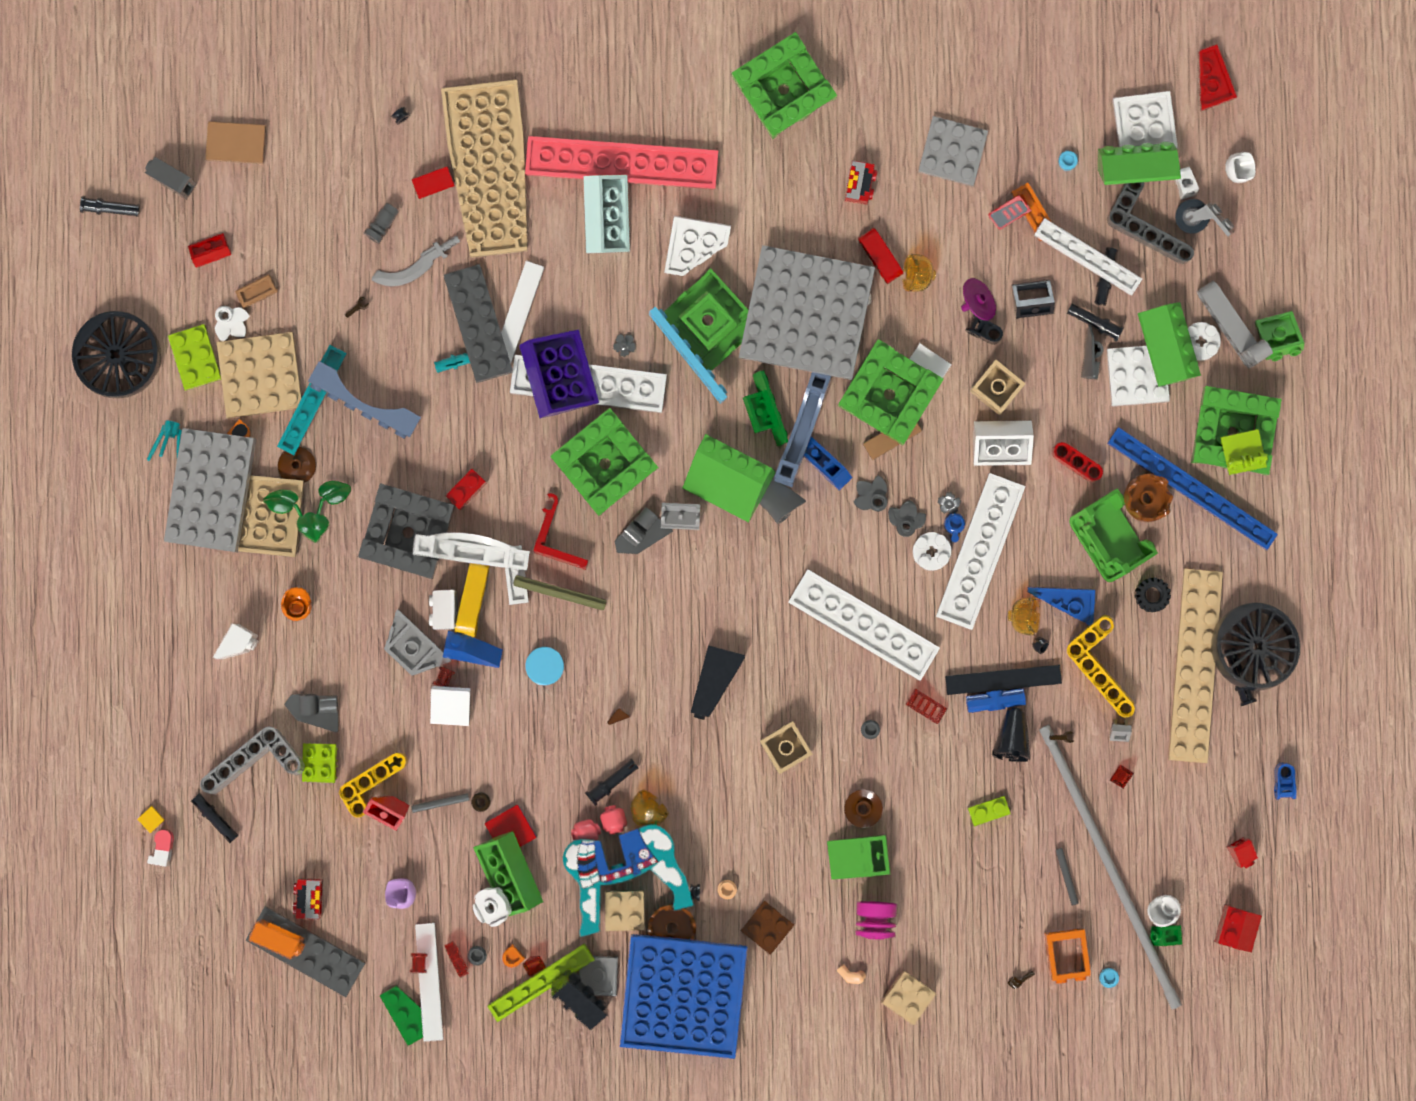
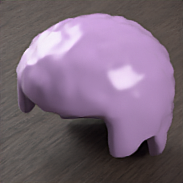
[385,878,416,909]

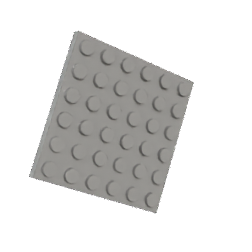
[739,245,875,380]

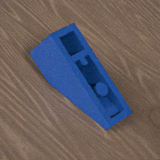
[804,437,853,491]
[443,631,503,668]

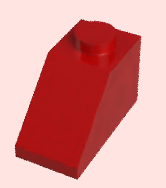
[362,796,410,831]
[1227,837,1258,869]

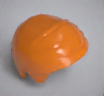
[281,587,312,621]

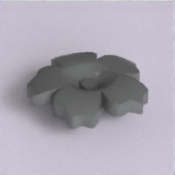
[613,334,636,357]
[938,492,961,514]

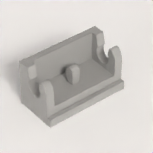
[661,503,700,530]

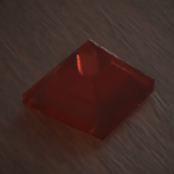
[1110,765,1134,789]
[522,956,546,976]

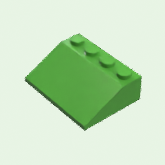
[682,434,776,523]

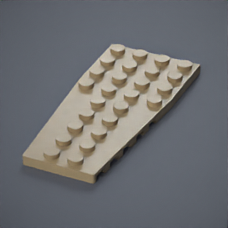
[441,80,528,258]

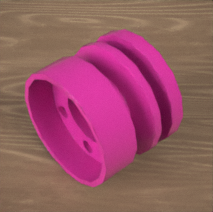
[855,901,897,940]

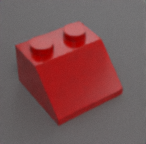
[1214,905,1262,953]

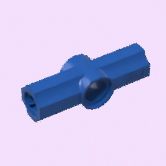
[966,688,1026,713]

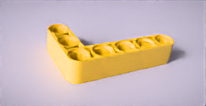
[1067,615,1135,718]

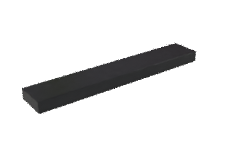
[945,665,1062,695]

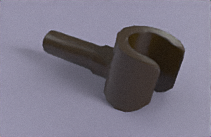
[344,297,369,318]
[1049,731,1074,743]
[1008,971,1035,989]

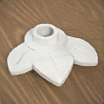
[215,306,249,341]

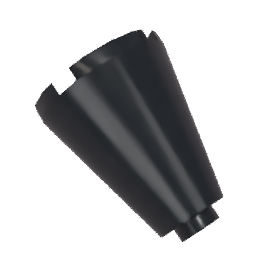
[992,707,1031,762]

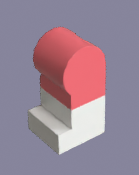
[147,829,174,867]

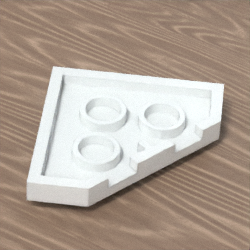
[664,216,731,276]

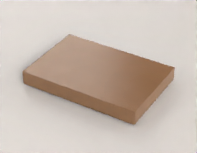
[205,122,266,164]

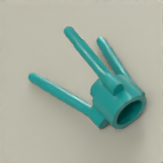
[147,420,182,461]

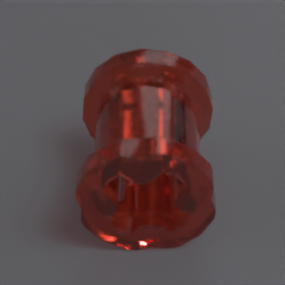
[432,666,456,687]
[410,953,428,973]

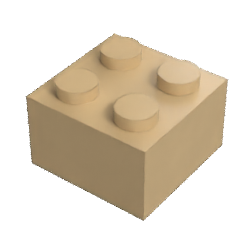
[970,360,1026,415]
[760,721,813,774]
[605,890,645,931]
[881,970,936,1025]

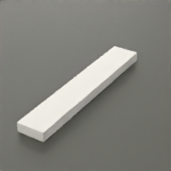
[1034,219,1142,296]
[501,261,544,375]
[415,923,444,1042]

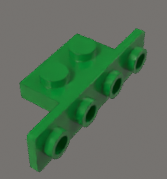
[743,370,788,447]

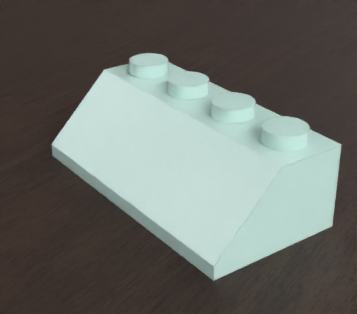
[584,175,630,253]

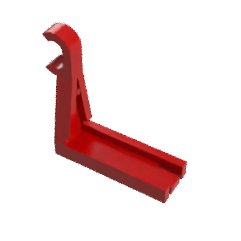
[533,493,588,570]

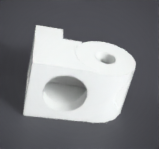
[1175,167,1199,200]

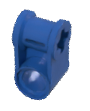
[1274,762,1297,800]

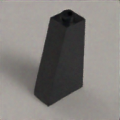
[691,645,745,720]

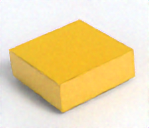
[137,806,165,833]

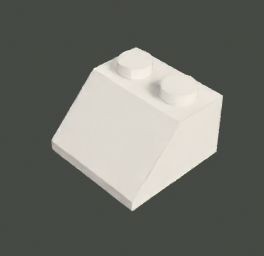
[429,590,458,630]
[213,623,259,659]

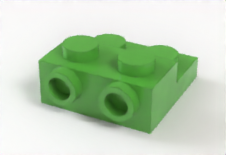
[1255,311,1305,361]

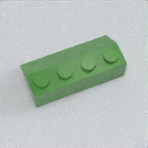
[1098,141,1181,185]
[1137,302,1201,387]
[473,831,543,916]

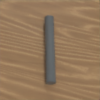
[411,793,470,813]
[1055,848,1079,905]

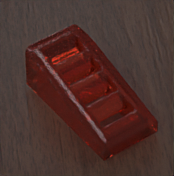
[905,688,948,725]

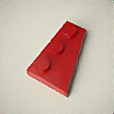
[1198,44,1237,112]

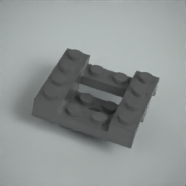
[358,483,455,579]

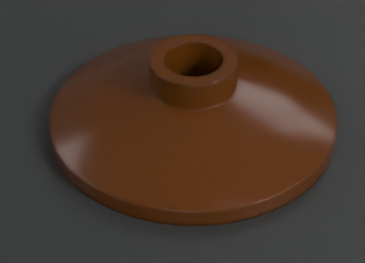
[278,447,316,483]
[844,789,883,828]

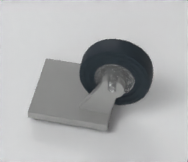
[1175,199,1234,236]

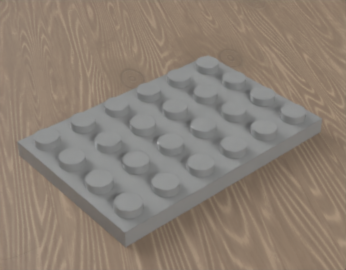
[164,428,256,553]

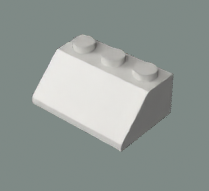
[973,421,1034,466]

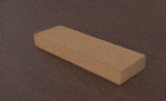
[863,423,922,461]

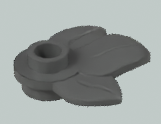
[853,476,888,512]
[888,500,926,537]

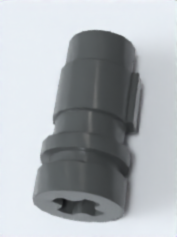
[364,203,399,244]

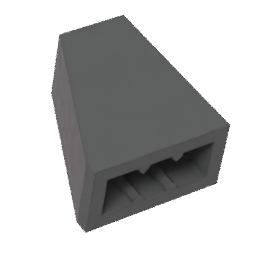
[145,157,197,200]

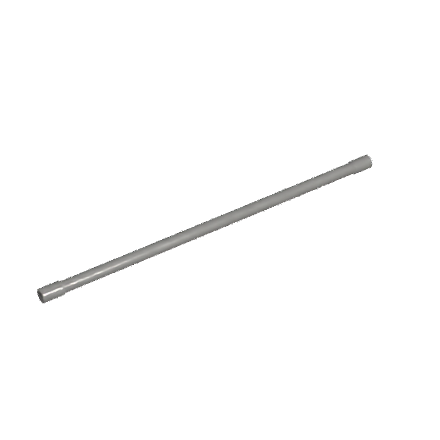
[1039,725,1182,1009]

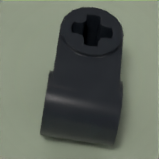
[965,314,1003,345]

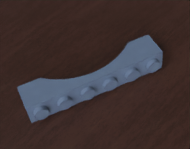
[308,361,421,439]
[774,372,831,487]

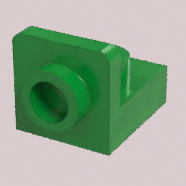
[1150,925,1182,946]

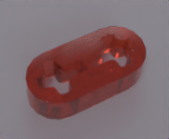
[444,941,469,978]

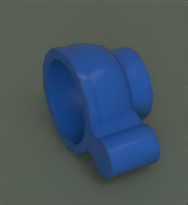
[944,513,965,543]

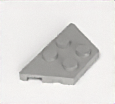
[384,609,452,676]

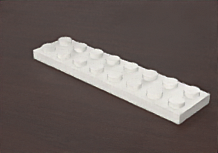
[510,355,667,413]
[936,473,1025,630]
[788,570,940,681]

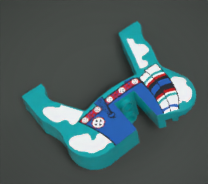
[563,825,694,937]

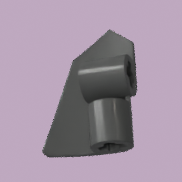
[1081,324,1103,380]
[759,477,806,524]
[614,507,673,554]
[284,694,338,732]

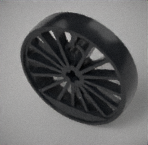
[72,311,161,399]
[1211,603,1300,691]

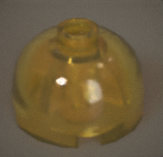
[902,254,936,292]
[1008,597,1040,636]
[630,789,669,826]

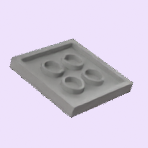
[918,116,988,187]

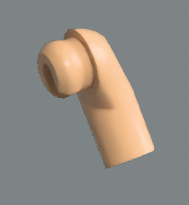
[837,964,866,984]

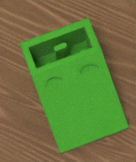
[827,835,890,880]

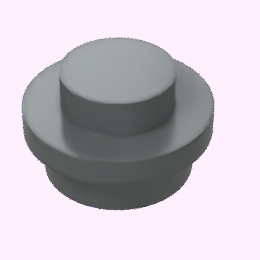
[861,720,880,739]
[467,946,487,966]

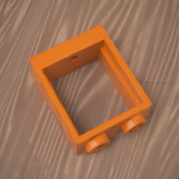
[249,919,305,959]
[1044,928,1091,984]

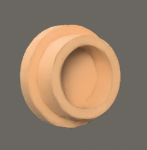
[718,880,737,899]

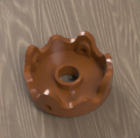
[1124,474,1173,522]
[648,904,696,940]

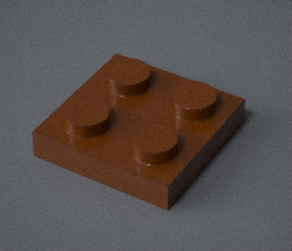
[740,900,794,955]

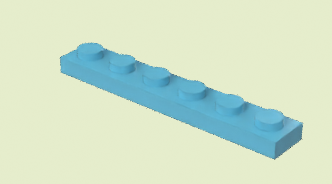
[649,307,728,404]

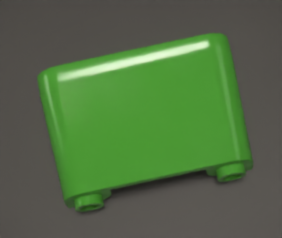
[1069,488,1158,582]

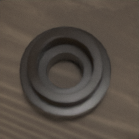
[471,792,491,812]

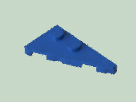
[1027,587,1095,626]

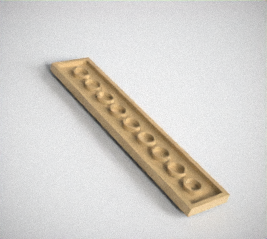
[1168,569,1223,763]

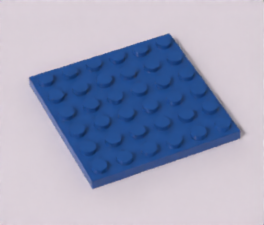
[620,934,747,1059]

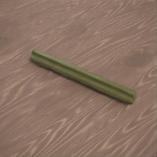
[513,575,606,610]

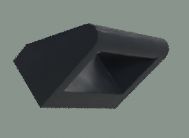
[1012,280,1055,319]

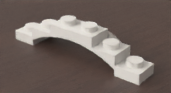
[412,533,530,570]

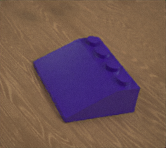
[519,329,599,419]

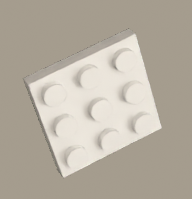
[1112,91,1178,148]
[1106,346,1170,407]

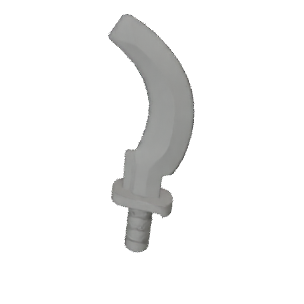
[371,236,460,286]

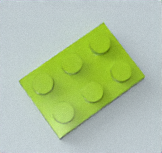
[168,324,221,391]

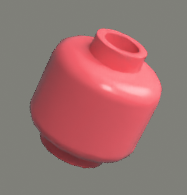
[600,805,627,835]
[571,819,601,841]

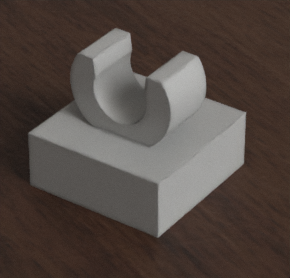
[1109,719,1132,742]

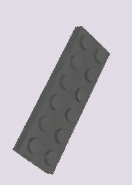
[443,264,513,383]
[246,906,366,997]

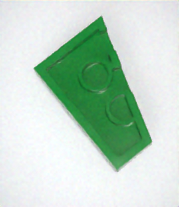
[380,986,423,1046]

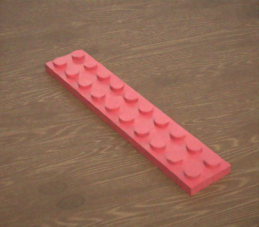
[525,136,718,189]

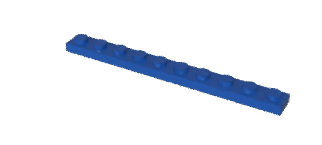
[1107,427,1278,550]

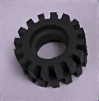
[1134,578,1171,612]

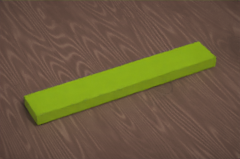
[487,943,595,1022]

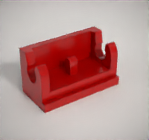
[411,166,455,199]

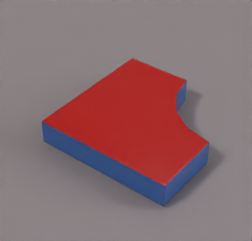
[484,804,537,847]

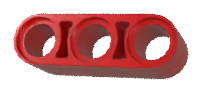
[858,228,904,284]
[1052,442,1103,482]

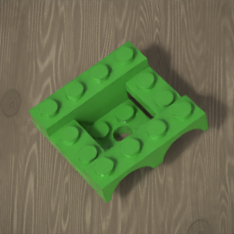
[731,32,837,139]
[664,268,748,371]
[838,339,944,445]
[1191,386,1282,476]
[550,408,659,516]

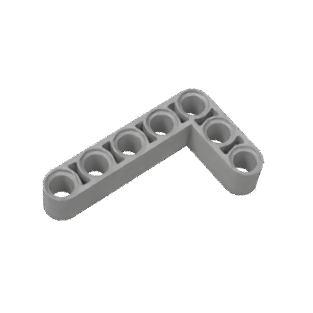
[1197,281,1273,369]
[200,727,305,794]

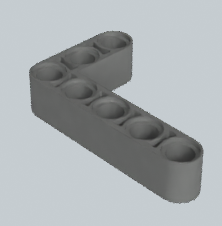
[1107,182,1194,264]

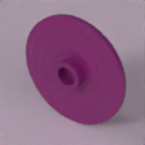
[961,278,996,321]

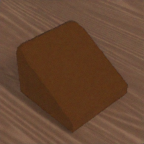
[607,708,630,725]

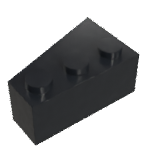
[551,969,608,1030]

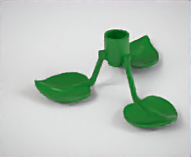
[263,481,352,543]

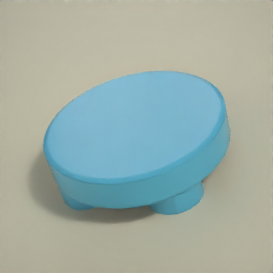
[525,647,564,685]

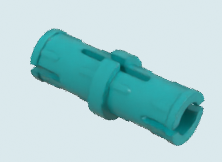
[434,352,470,373]

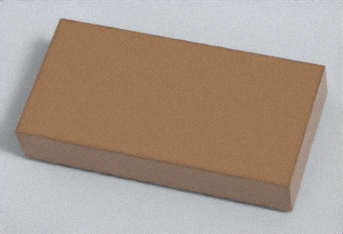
[235,274,278,309]

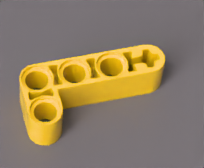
[455,563,490,638]
[339,753,408,817]

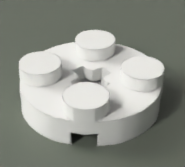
[1188,322,1220,361]
[912,532,951,571]
[473,887,512,927]

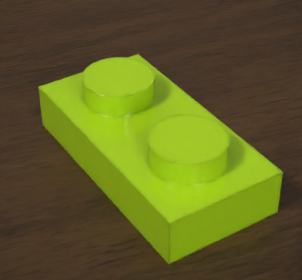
[968,796,1011,827]

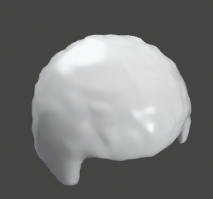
[1225,152,1255,183]
[1147,895,1181,927]

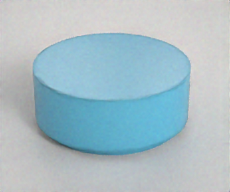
[1058,151,1078,171]
[1099,968,1119,988]

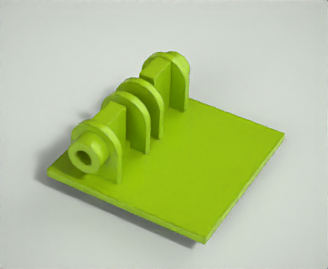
[1220,429,1267,475]
[302,743,338,783]

